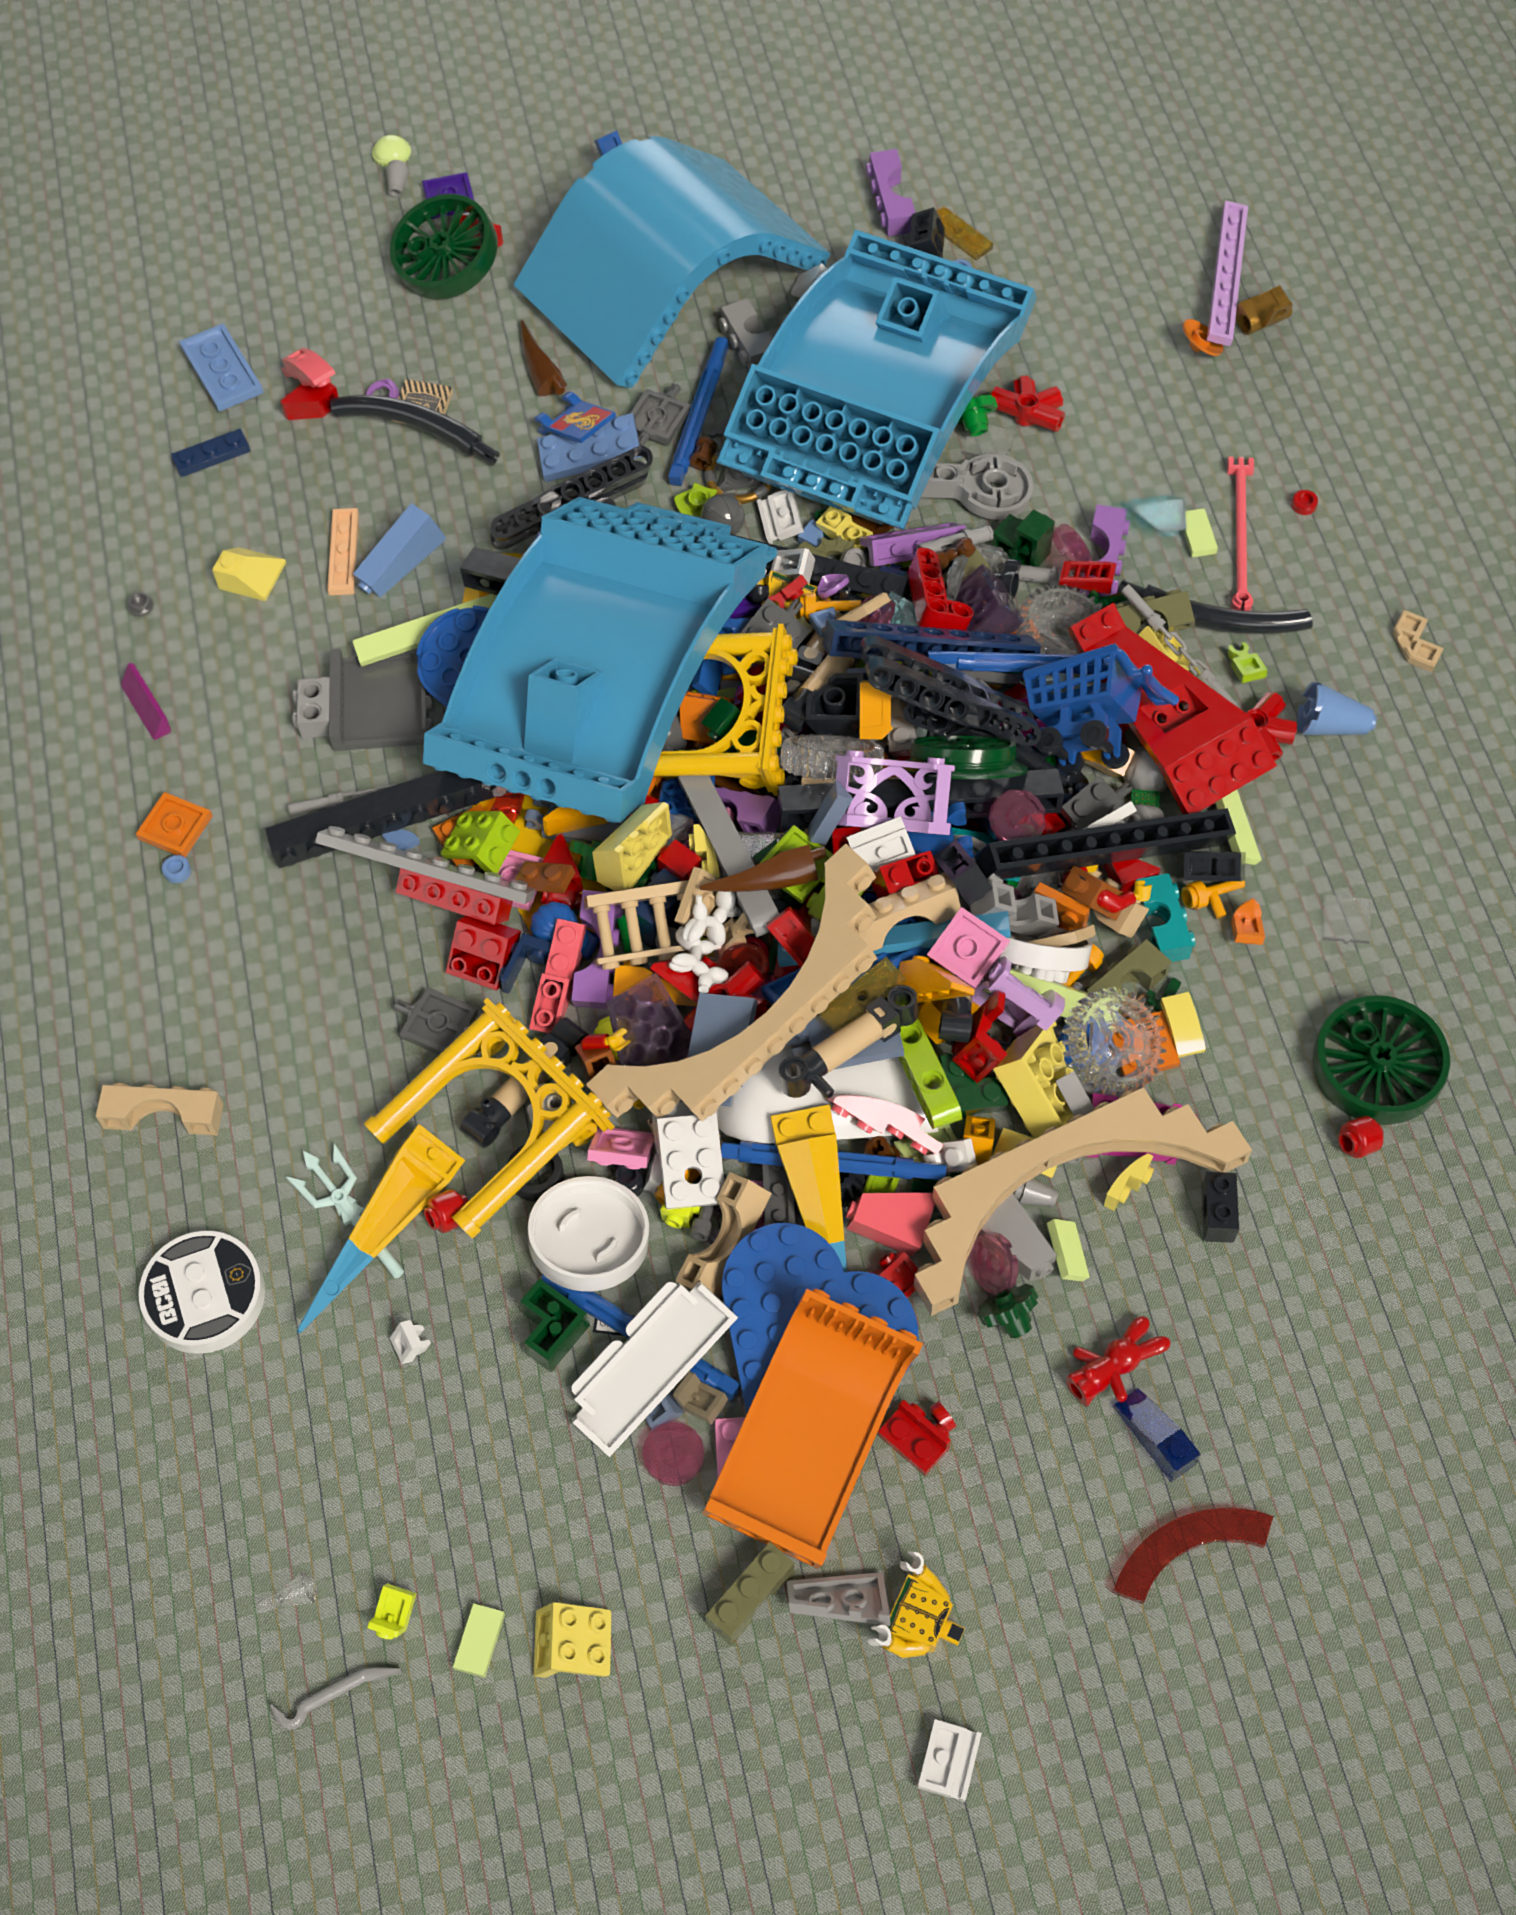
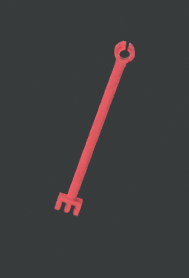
[1227,456,1254,611]

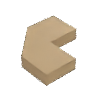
[1392,610,1444,672]

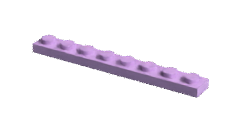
[1206,200,1248,346]

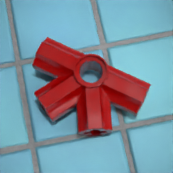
[991,376,1065,432]
[1247,692,1297,761]
[684,961,767,1031]

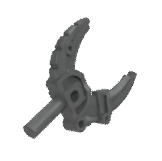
[944,555,968,601]

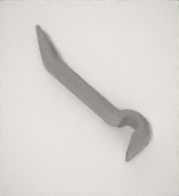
[270,1667,402,1730]

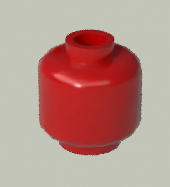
[540,882,582,911]
[1338,1116,1384,1158]
[424,1189,469,1233]

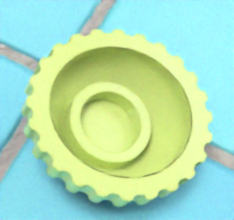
[372,135,411,167]

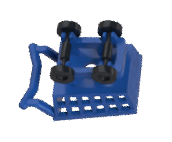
[1023,643,1179,776]

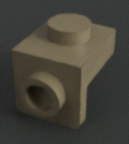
[673,1371,729,1424]

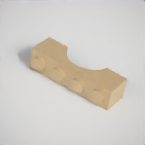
[858,872,961,951]
[96,1083,224,1136]
[675,1172,772,1299]

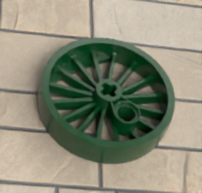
[390,194,498,300]
[1313,995,1450,1125]

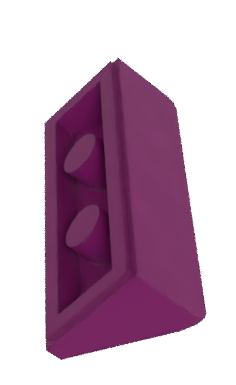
[121,662,172,740]

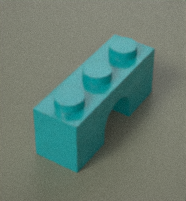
[1136,873,1196,962]

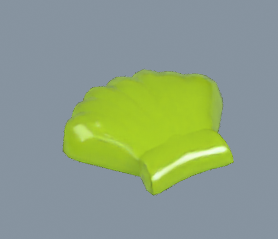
[674,483,717,518]

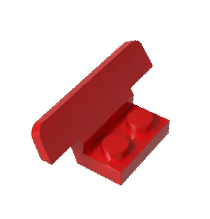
[951,990,1008,1084]

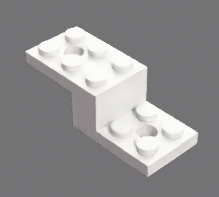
[651,1102,724,1210]

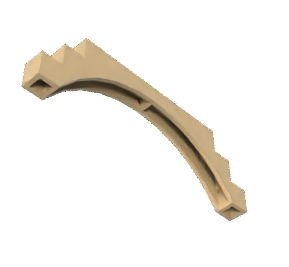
[586,844,877,1122]
[914,1087,1252,1316]

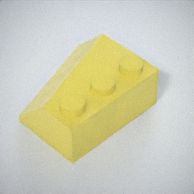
[592,802,672,891]
[993,1021,1074,1139]

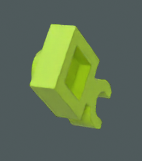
[1227,642,1268,683]

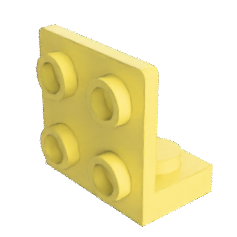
[534,1602,611,1678]

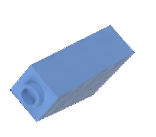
[353,503,446,597]

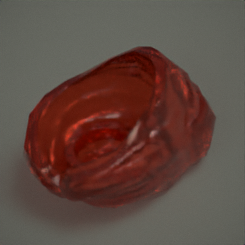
[716,943,770,980]

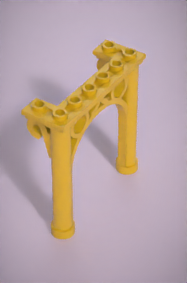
[653,624,798,796]
[363,998,615,1239]

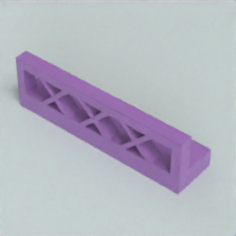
[859,522,966,566]

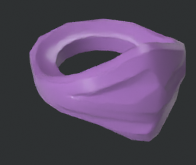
[366,378,400,399]
[817,574,850,599]

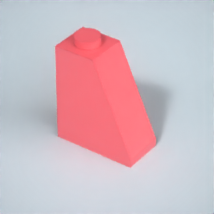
[845,1193,935,1257]

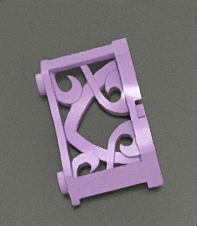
[835,750,955,835]
[972,956,1065,1036]

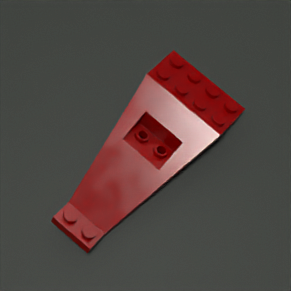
[1067,603,1277,815]

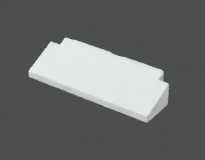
[572,1281,738,1457]

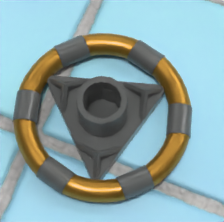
[704,448,772,504]

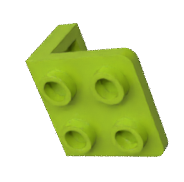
[441,811,520,873]

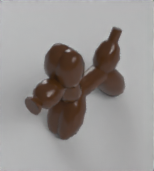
[935,537,976,571]

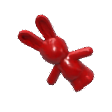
[1066,1316,1170,1407]

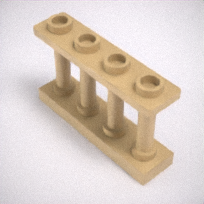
[583,880,690,970]

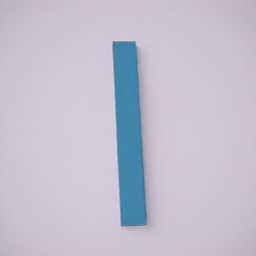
[778,911,1011,967]

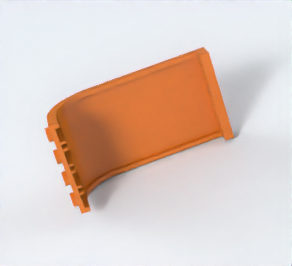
[702,1289,923,1569]

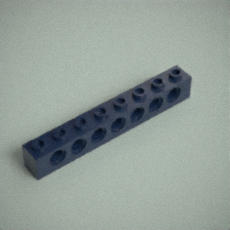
[822,619,1041,662]

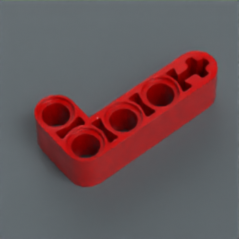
[908,547,974,630]

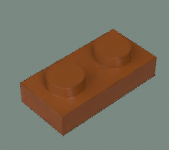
[515,861,576,893]

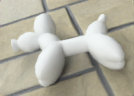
[682,891,741,947]
[669,926,729,993]

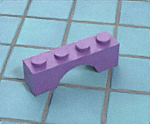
[866,149,916,237]
[1078,504,1130,603]
[715,787,780,841]
[572,890,623,1009]

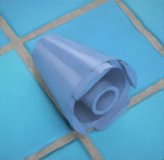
[1297,681,1377,735]

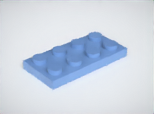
[179,323,264,412]
[537,413,642,482]

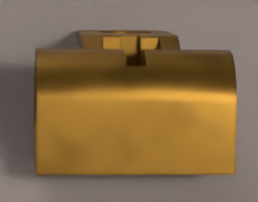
[1235,285,1293,335]

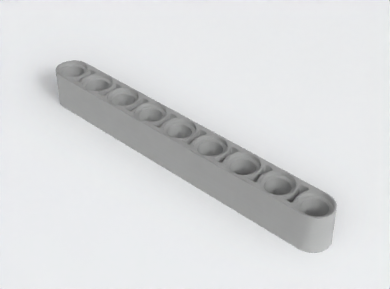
[676,749,779,938]

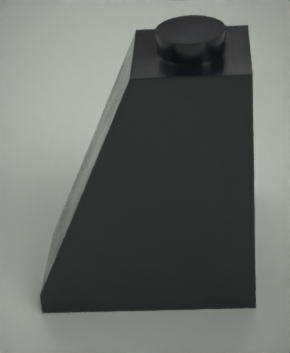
[805,673,864,755]

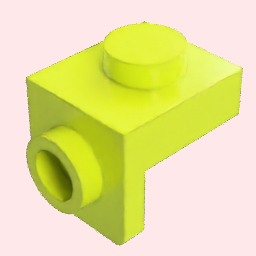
[660,1182,702,1229]
[367,1583,417,1639]

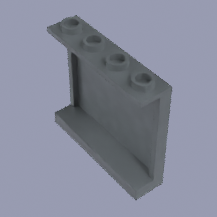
[329,648,434,751]

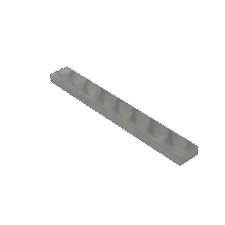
[316,826,535,904]

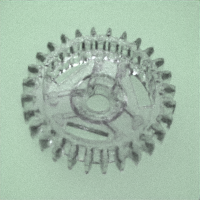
[1014,583,1102,655]
[780,733,884,782]
[1061,987,1167,1096]

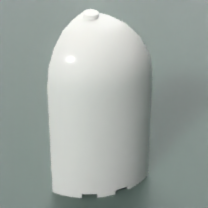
[715,1042,938,1143]

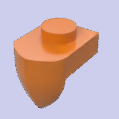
[1231,898,1265,945]

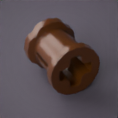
[690,437,718,471]
[865,1136,901,1157]

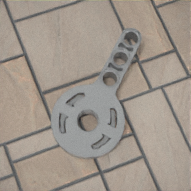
[921,454,1034,520]

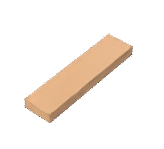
[328,508,359,595]

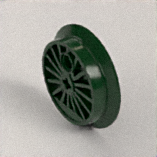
[902,735,1028,779]

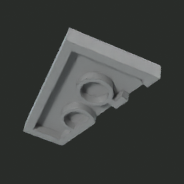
[787,1572,890,1626]

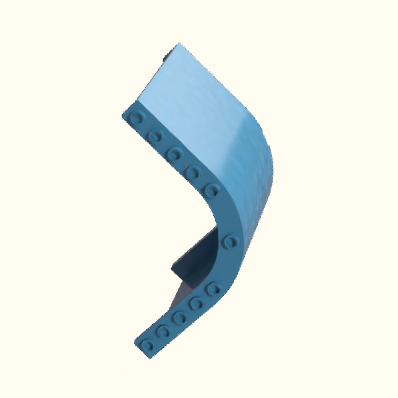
[513,136,831,388]

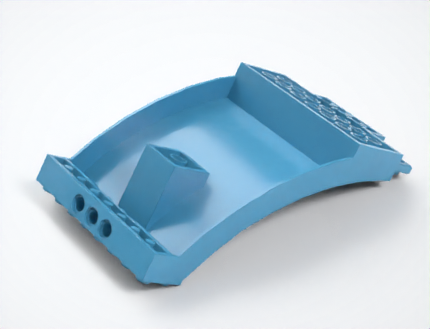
[717,229,1037,530]
[423,497,778,823]

